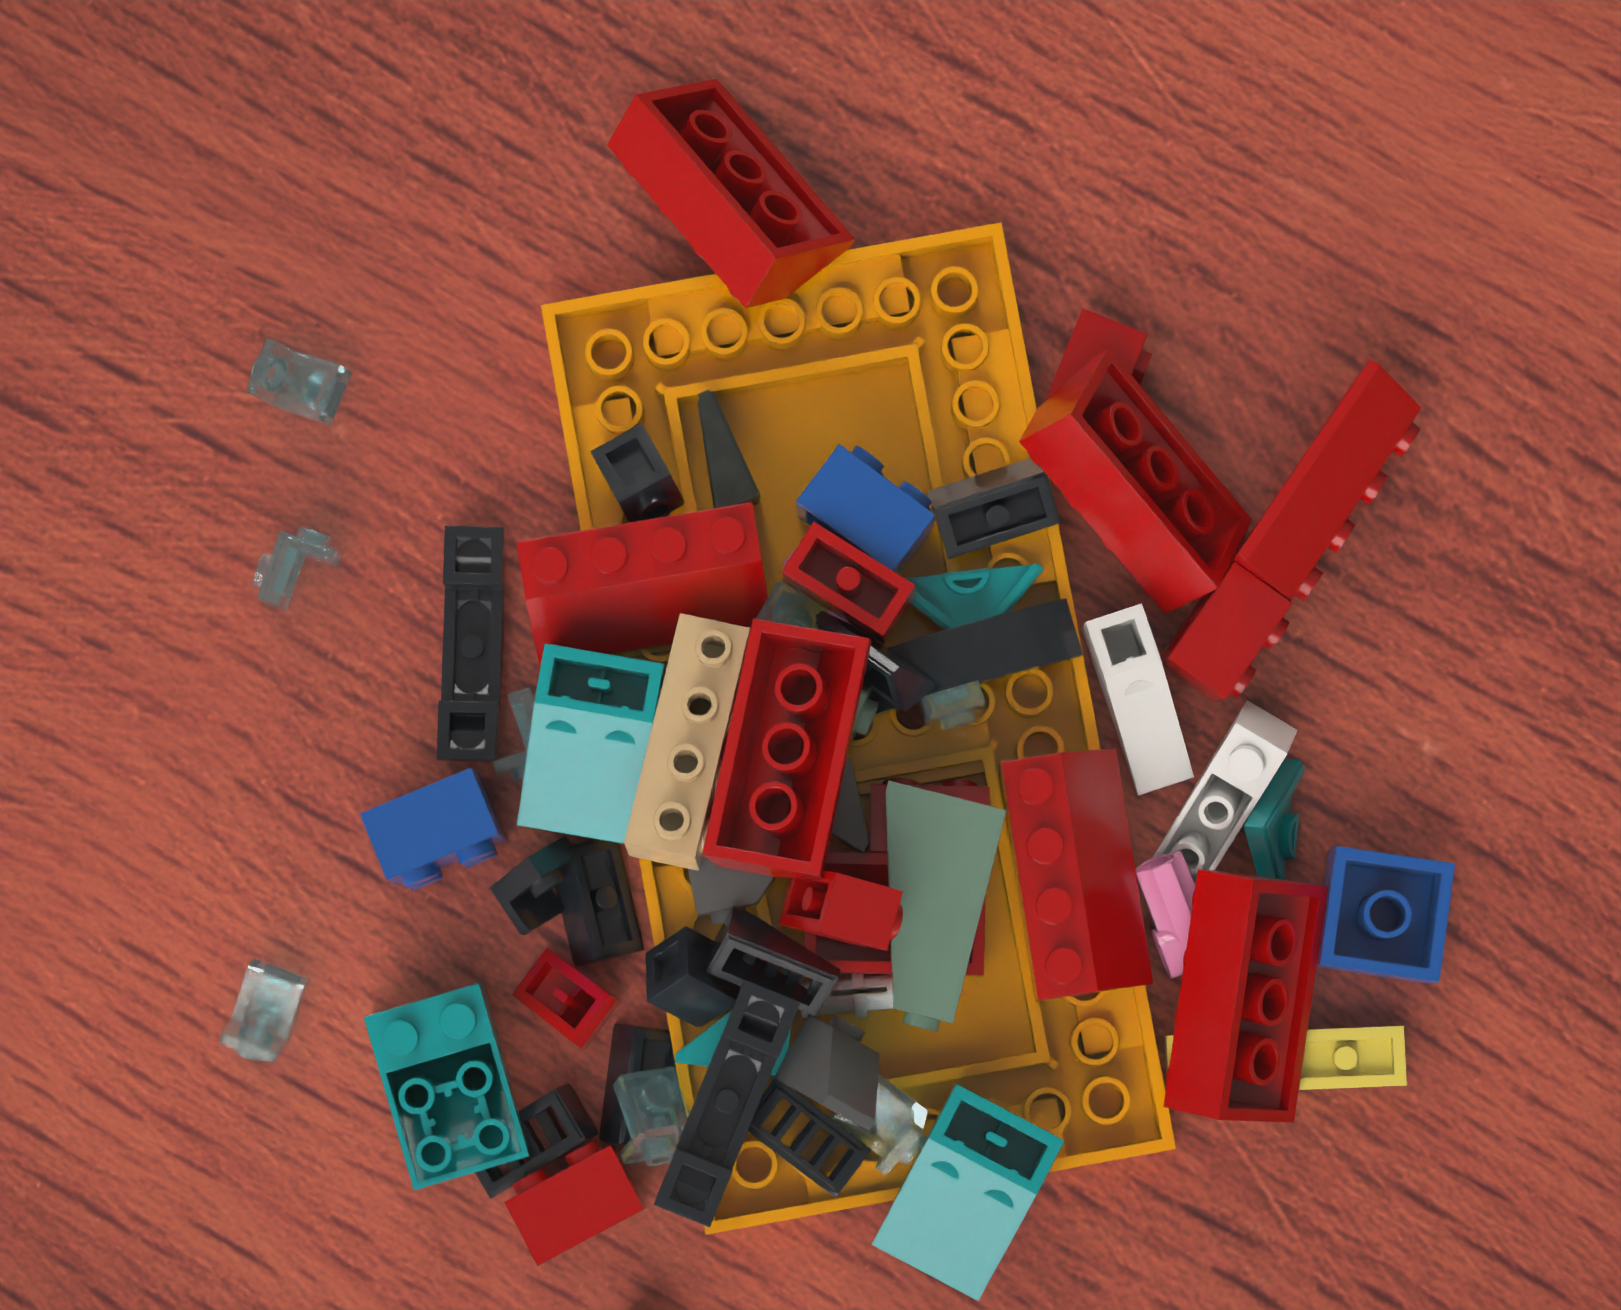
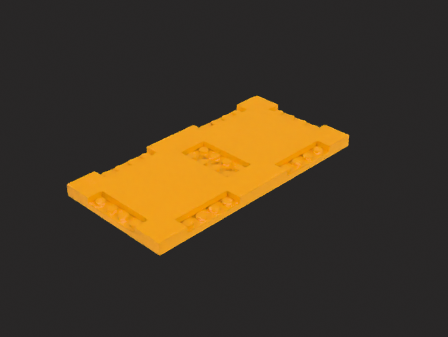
[541,222,1176,1235]

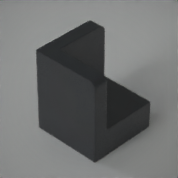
[645,926,740,1027]

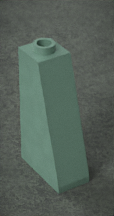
[885,780,1006,1032]

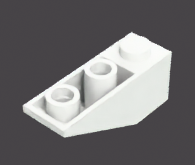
[1081,603,1194,796]
[1153,700,1297,886]

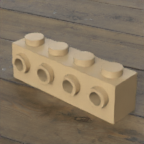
[624,613,750,871]

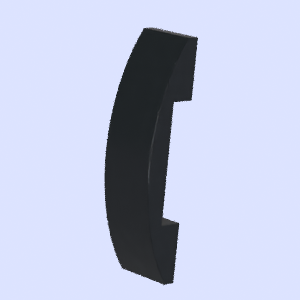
[436,526,505,762]
[869,598,1083,717]
[654,979,801,1227]

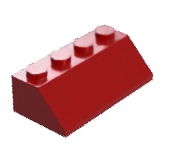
[607,79,855,308]
[1019,347,1252,614]
[1231,359,1421,601]
[516,502,772,666]
[702,619,872,878]
[998,748,1153,1002]
[1163,869,1328,1123]

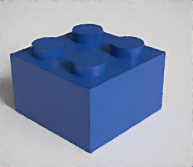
[796,444,935,575]
[360,768,507,891]
[1317,846,1455,984]

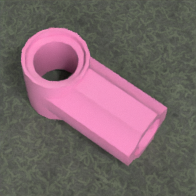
[1135,851,1195,979]

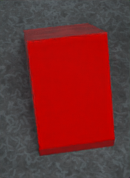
[512,948,621,1049]

